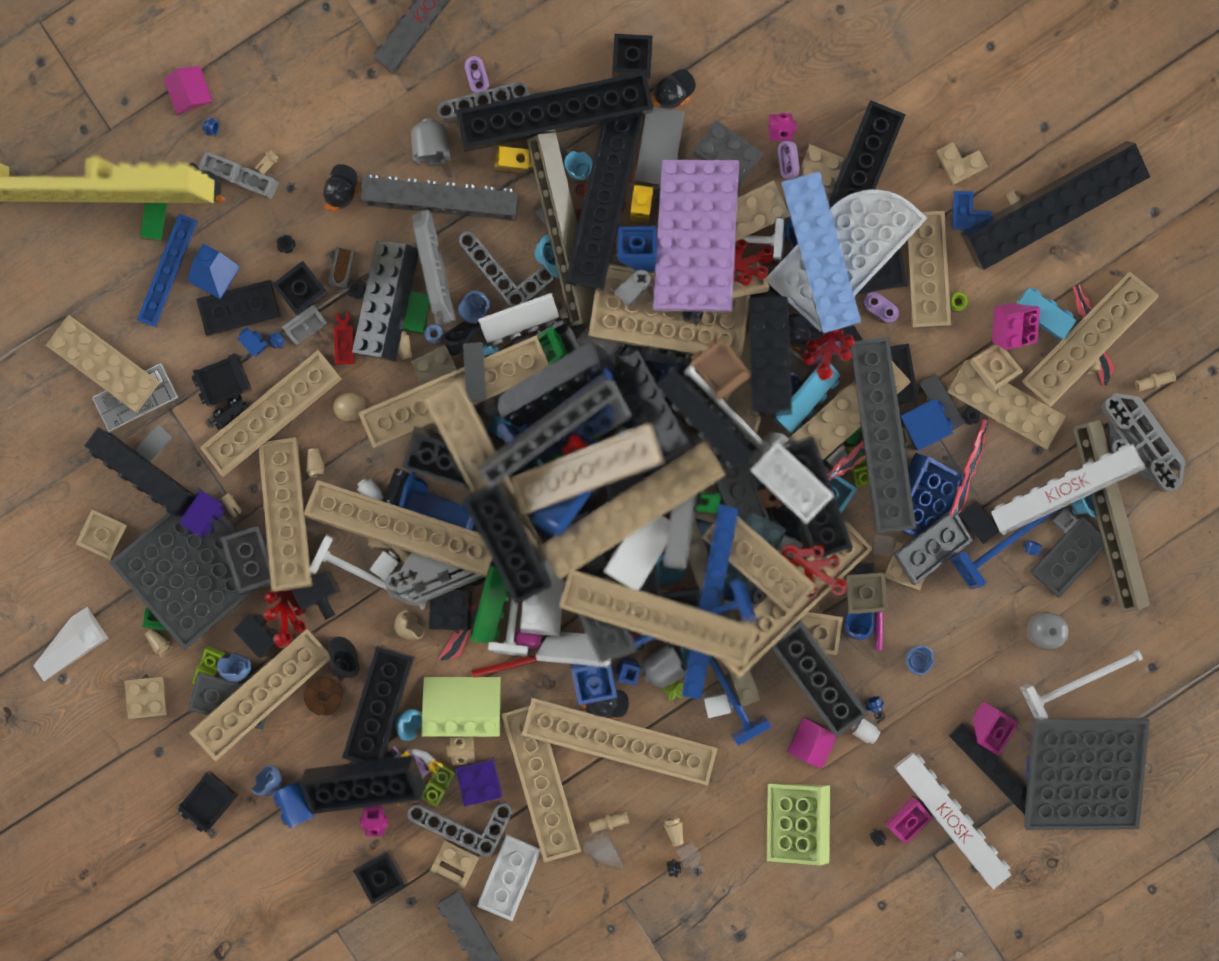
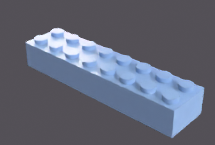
[781,171,861,333]

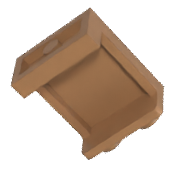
[690,337,751,401]

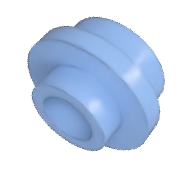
[424,324,443,344]

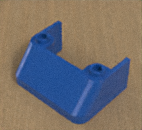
[399,471,475,531]
[530,489,594,540]

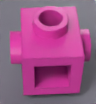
[768,113,797,141]
[360,806,389,837]

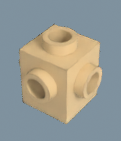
[447,736,475,765]

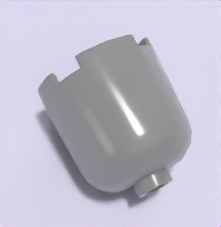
[411,118,451,166]
[1026,612,1069,650]
[642,642,687,688]

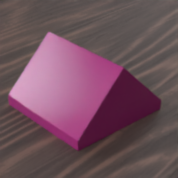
[164,66,213,115]
[787,717,837,769]
[885,797,933,845]

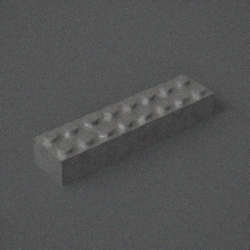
[361,174,519,221]

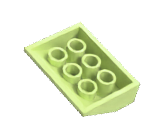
[422,677,501,737]
[767,784,830,865]

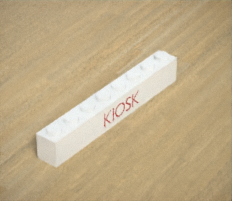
[991,444,1145,535]
[894,752,1011,890]

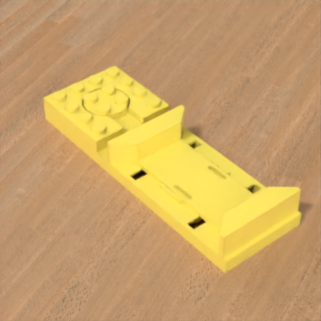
[0,156,214,203]

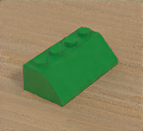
[471,562,510,643]

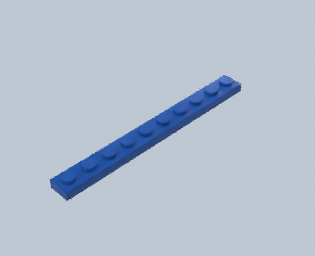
[682,504,739,699]

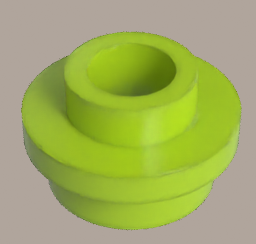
[950,292,968,311]

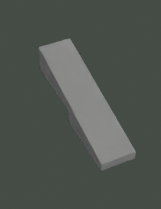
[198,151,279,200]

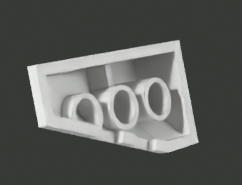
[33,607,109,681]

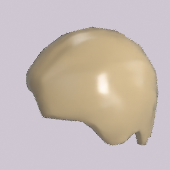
[333,393,366,422]
[394,609,425,640]

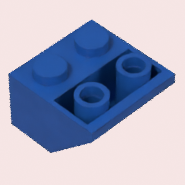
[273,780,315,828]

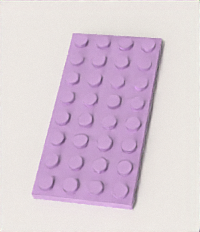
[653,160,739,312]

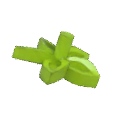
[662,682,684,702]

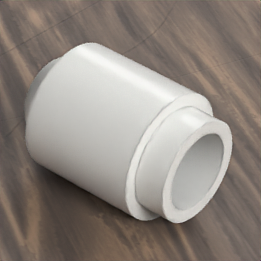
[357,477,384,500]
[851,719,880,744]

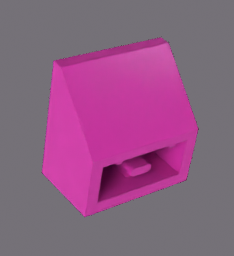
[992,303,1040,350]

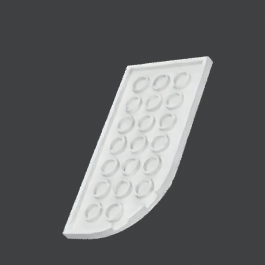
[766,190,927,332]

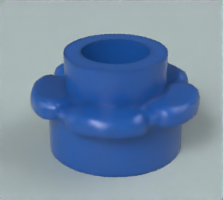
[202,117,219,136]
[268,332,286,349]
[1023,540,1042,556]
[866,696,884,713]

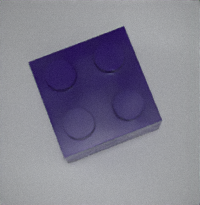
[179,491,225,539]
[455,758,503,807]

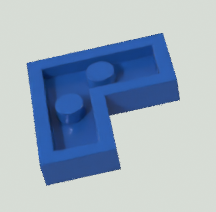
[952,191,992,230]

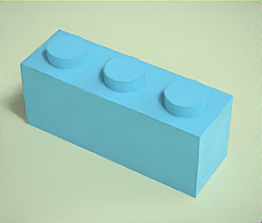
[1016,288,1076,341]

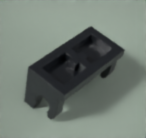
[959,500,1000,544]

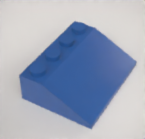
[902,453,968,537]

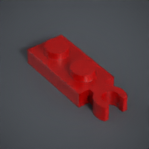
[333,312,355,365]

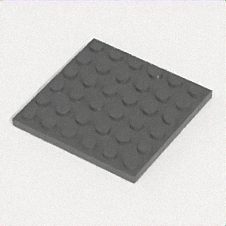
[109,487,257,650]
[1024,718,1150,830]

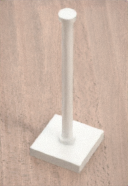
[735,219,785,263]
[684,366,789,465]
[310,534,427,610]
[488,596,529,657]
[1020,649,1143,718]

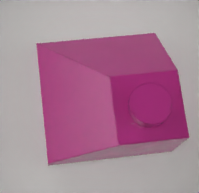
[973,702,1018,756]

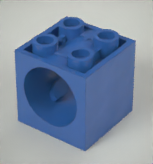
[901,399,955,451]
[571,662,617,705]

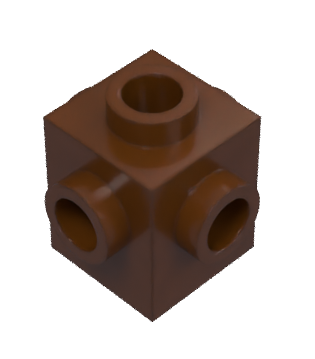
[757,484,785,509]

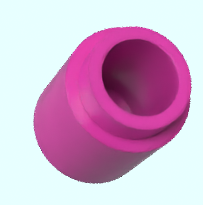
[514,628,542,649]

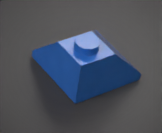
[618,226,657,271]
[188,243,241,300]

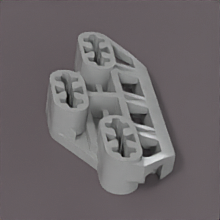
[412,210,456,325]
[1101,393,1185,492]
[385,552,493,606]

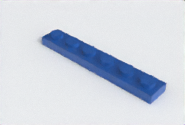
[137,213,198,327]

